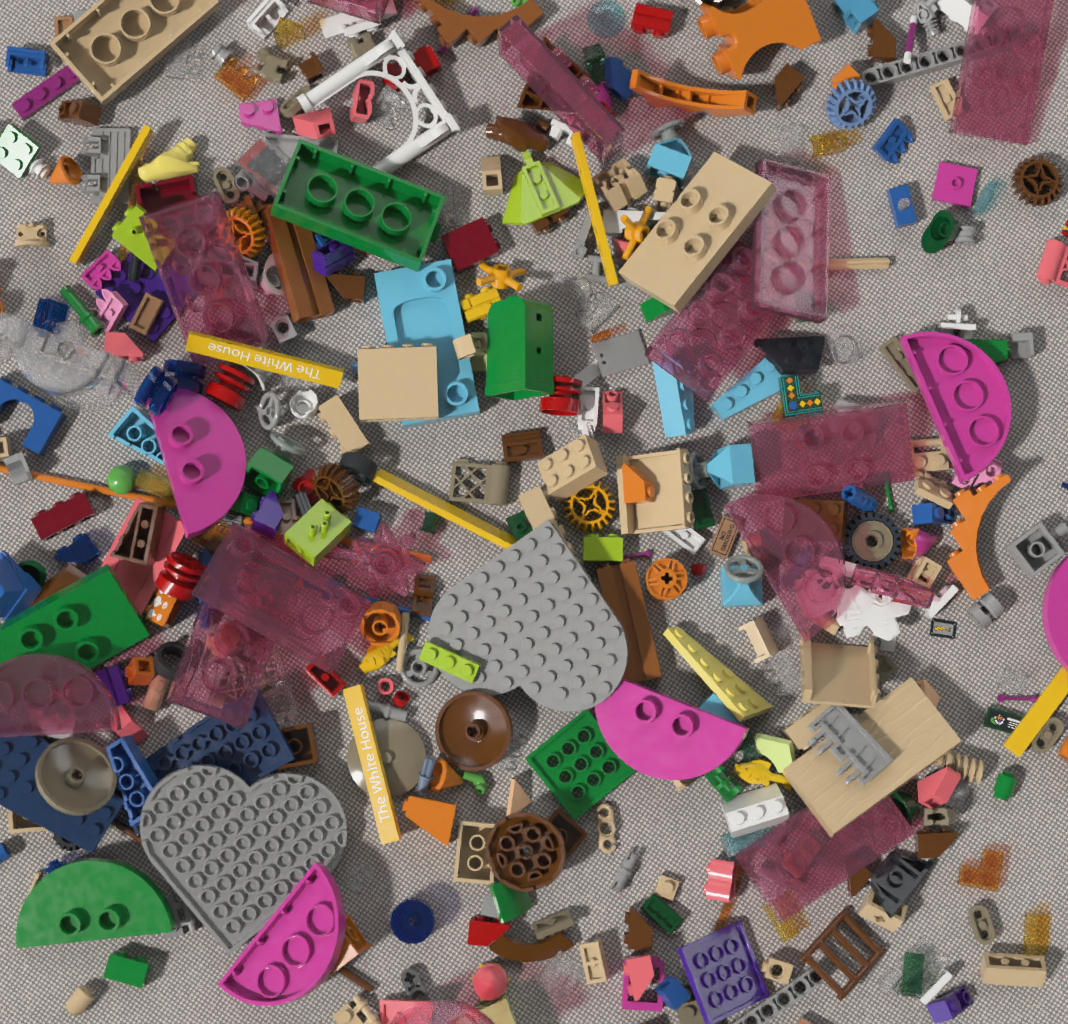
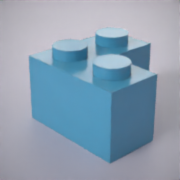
[832,0,879,35]

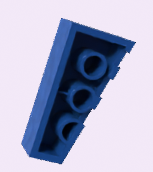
[106,735,159,827]

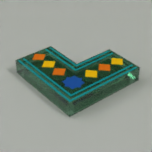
[778,375,823,417]

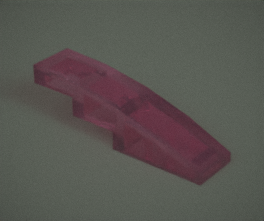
[850,564,935,609]

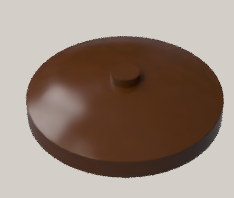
[435,691,513,771]

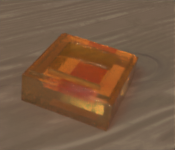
[589,329,611,343]

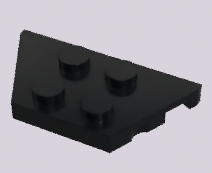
[754,336,825,375]
[868,851,934,918]

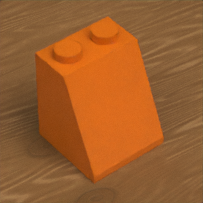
[402,795,458,845]
[326,914,371,979]

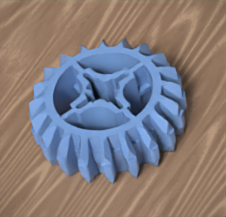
[825,78,877,131]

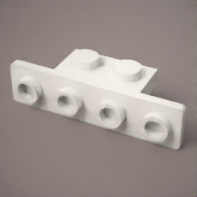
[319,0,397,38]

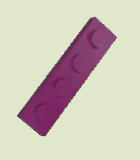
[12,65,81,121]

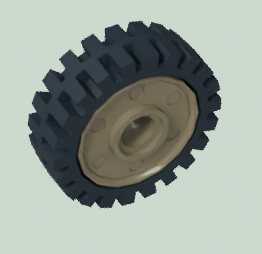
[841,512,901,570]

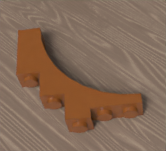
[416,0,544,49]

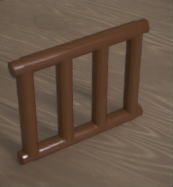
[799,908,886,1001]

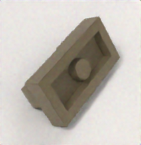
[532,908,575,940]

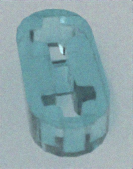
[972,180,998,216]

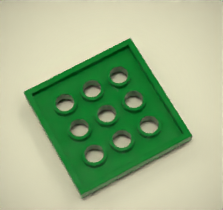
[525,709,636,820]

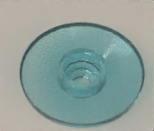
[587,0,625,38]

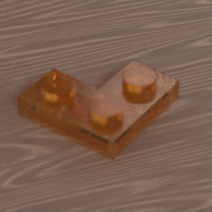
[957,848,1004,892]

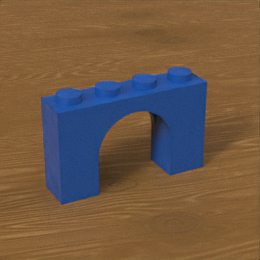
[0,376,66,457]

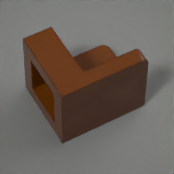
[299,51,326,85]

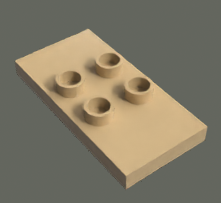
[619,152,776,313]

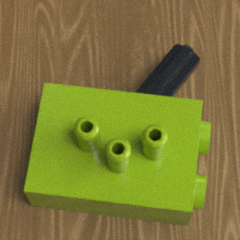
[284,491,351,567]

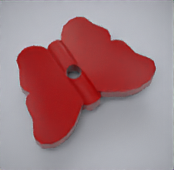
[292,468,319,503]

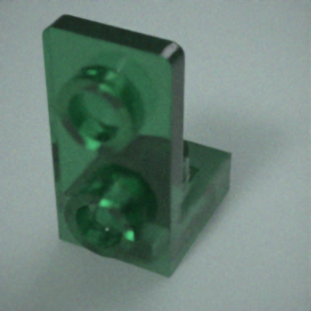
[897,952,925,998]

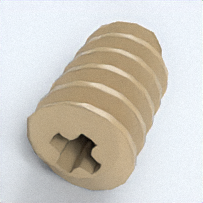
[939,751,984,785]

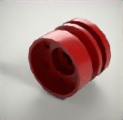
[204,363,256,412]
[539,375,583,416]
[155,552,207,601]

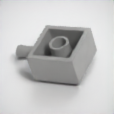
[1005,522,1068,578]

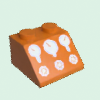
[145,588,183,629]

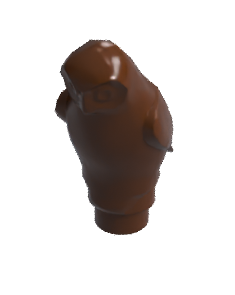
[486,115,549,152]

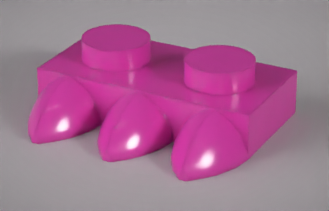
[80,249,122,290]

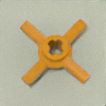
[620,206,653,260]
[476,262,526,291]

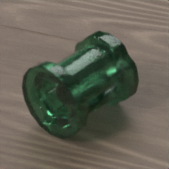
[419,511,441,535]

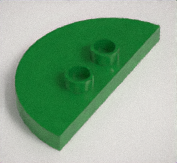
[16,857,176,948]

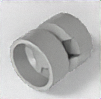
[966,592,1005,629]

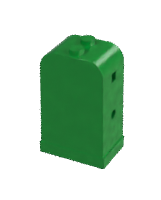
[485,295,554,401]

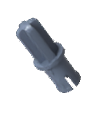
[415,756,436,796]

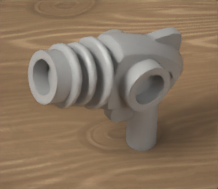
[913,0,940,37]

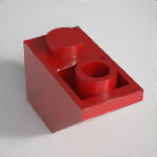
[467,916,510,947]

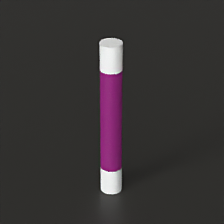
[903,15,918,64]

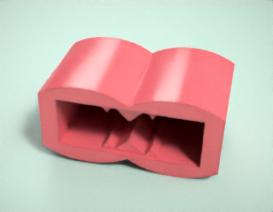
[349,79,375,124]
[704,859,738,903]

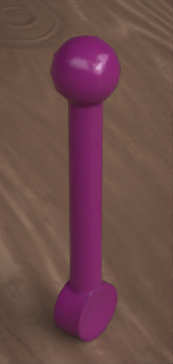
[623,550,652,559]
[996,694,1038,703]

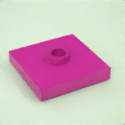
[931,162,978,208]

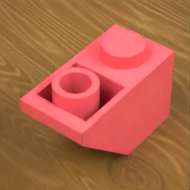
[293,108,336,140]
[104,332,146,363]
[602,390,623,433]
[917,766,961,809]
[623,953,654,1001]

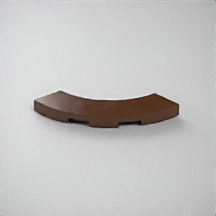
[489,931,574,962]

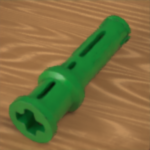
[60,285,106,337]

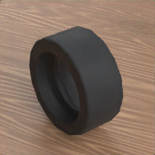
[338,452,377,483]
[153,641,193,680]

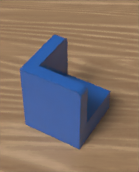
[352,507,382,534]
[654,975,690,1010]

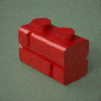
[631,2,674,39]
[304,656,348,699]

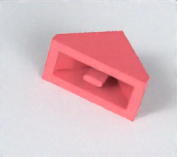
[108,706,148,745]

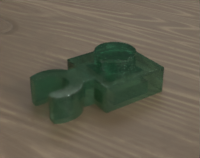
[737,725,758,762]

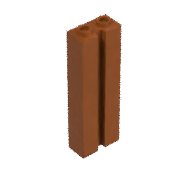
[261,204,335,324]
[596,558,662,683]

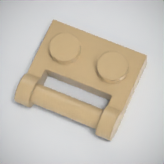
[906,436,949,474]

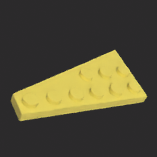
[663,626,773,722]

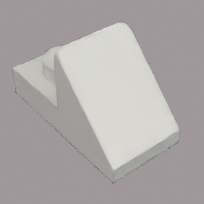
[925,585,959,619]

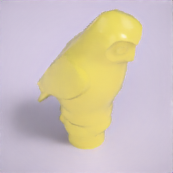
[138,138,200,182]

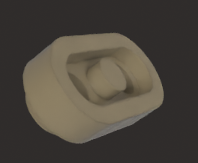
[280,86,312,118]
[213,167,241,205]
[1031,717,1064,753]
[968,905,996,945]

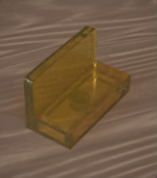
[273,17,306,49]
[1023,913,1049,956]

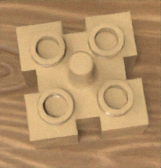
[592,158,648,212]

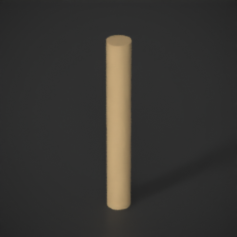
[396,612,410,672]

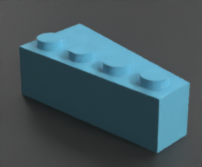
[652,353,695,438]
[710,358,796,422]
[107,406,165,465]

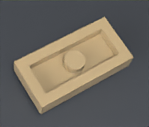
[929,78,964,122]

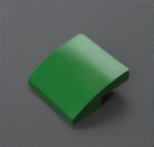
[489,880,533,923]

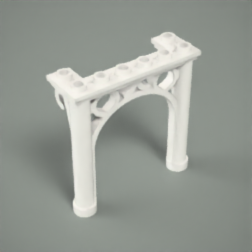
[296,29,461,174]

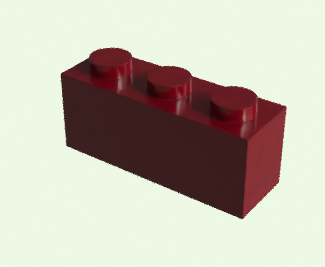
[31,491,98,542]

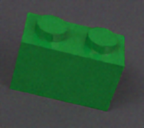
[103,950,152,988]

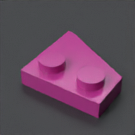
[239,98,282,135]

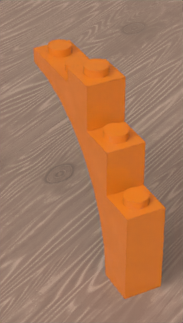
[629,69,758,118]
[946,472,1012,601]

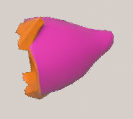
[900,527,938,561]

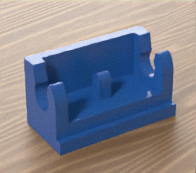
[5,46,49,77]

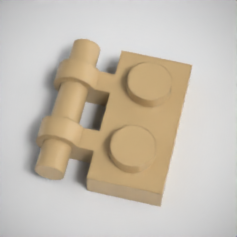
[914,470,953,509]
[332,994,381,1024]

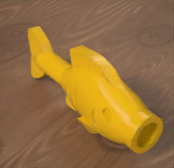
[358,632,414,675]
[733,759,792,791]

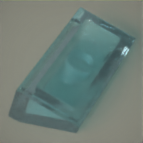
[720,830,765,857]

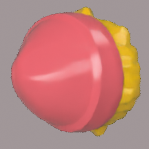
[472,962,510,1001]

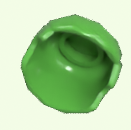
[107,465,138,495]

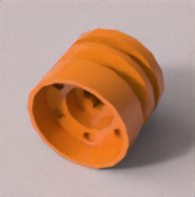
[644,558,688,601]

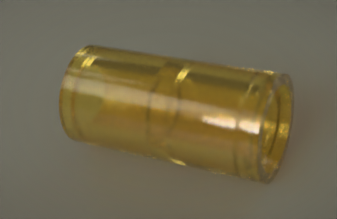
[135,468,174,501]
[763,897,800,942]

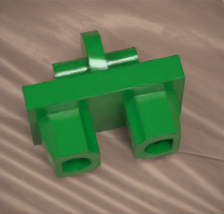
[704,765,742,803]

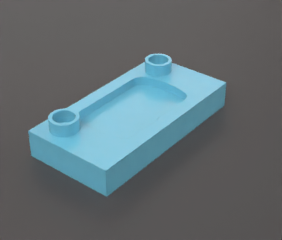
[374,259,480,428]

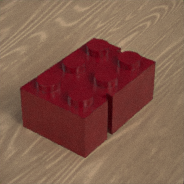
[135,175,202,225]

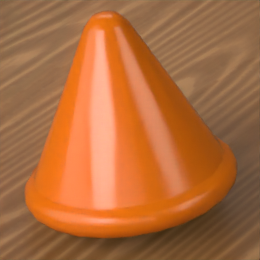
[49,155,82,185]
[430,759,464,792]

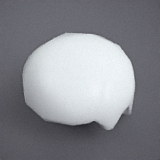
[289,389,319,419]

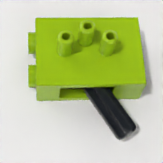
[111,204,181,282]

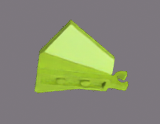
[502,150,585,225]

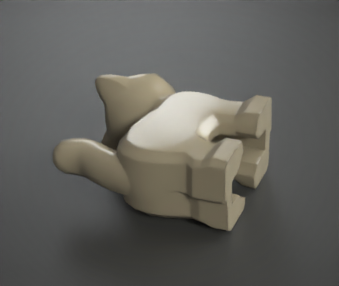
[347,31,382,67]
[248,46,290,84]
[924,807,960,826]

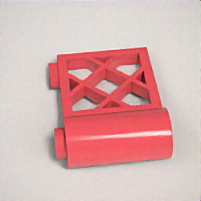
[1036,239,1068,288]

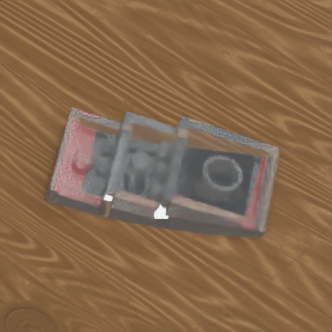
[234,134,291,198]

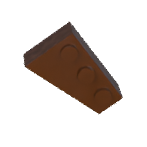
[110,501,166,565]

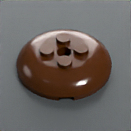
[486,812,566,892]

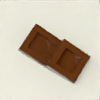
[411,574,435,617]

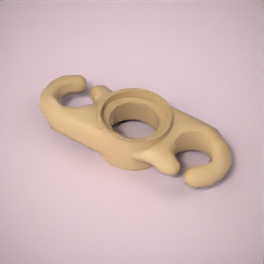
[596,803,616,854]

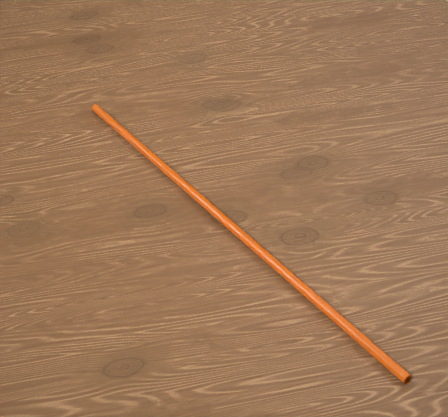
[0,464,433,562]

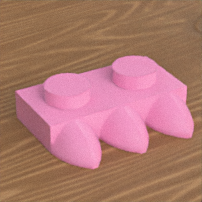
[90,289,129,332]

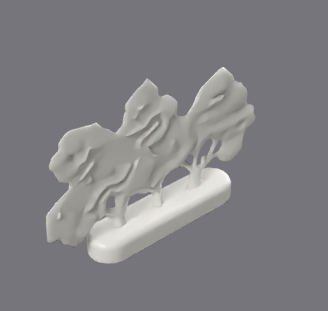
[794,556,912,641]

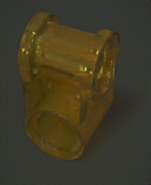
[809,132,848,158]

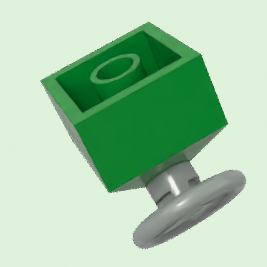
[243,432,306,500]

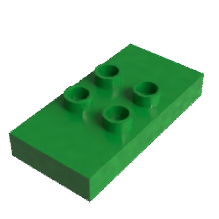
[270,139,446,272]
[0,564,150,714]

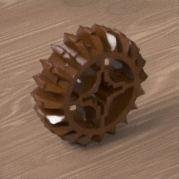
[1011,155,1064,207]
[311,462,360,514]

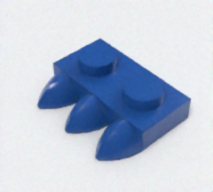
[872,118,914,164]

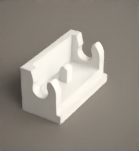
[246,0,289,40]

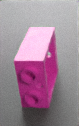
[621,955,665,1012]

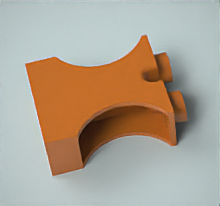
[697,0,821,80]

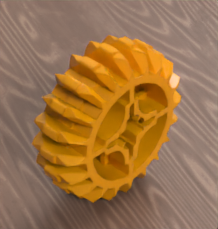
[215,207,267,258]
[563,481,616,532]

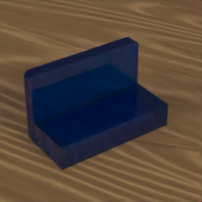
[29,298,69,342]

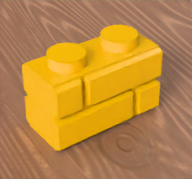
[460,286,501,325]

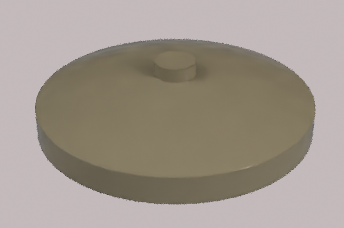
[347,718,427,797]
[35,737,117,816]

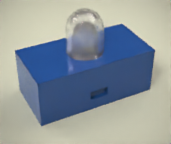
[887,184,917,229]

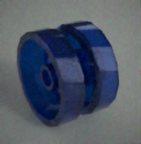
[160,359,207,395]
[133,366,181,417]
[390,898,435,944]

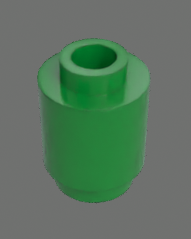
[993,771,1017,802]

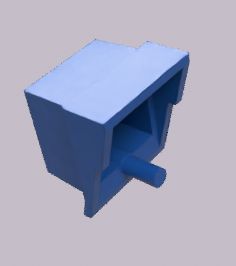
[0,550,42,621]

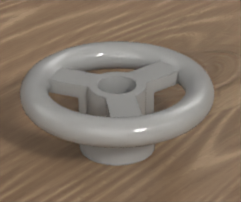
[258,391,284,430]
[400,648,439,688]

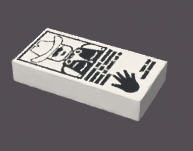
[916,969,952,1005]

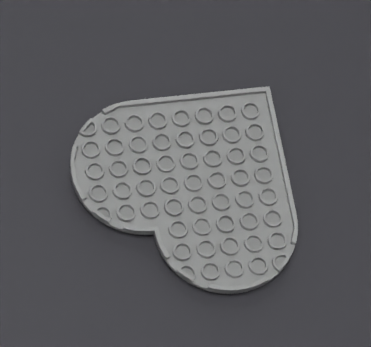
[428,519,628,712]
[140,764,347,955]

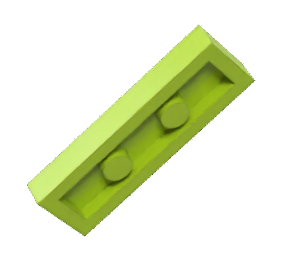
[419,640,481,683]

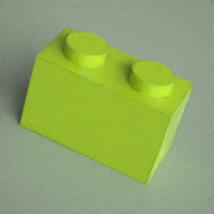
[583,534,623,563]

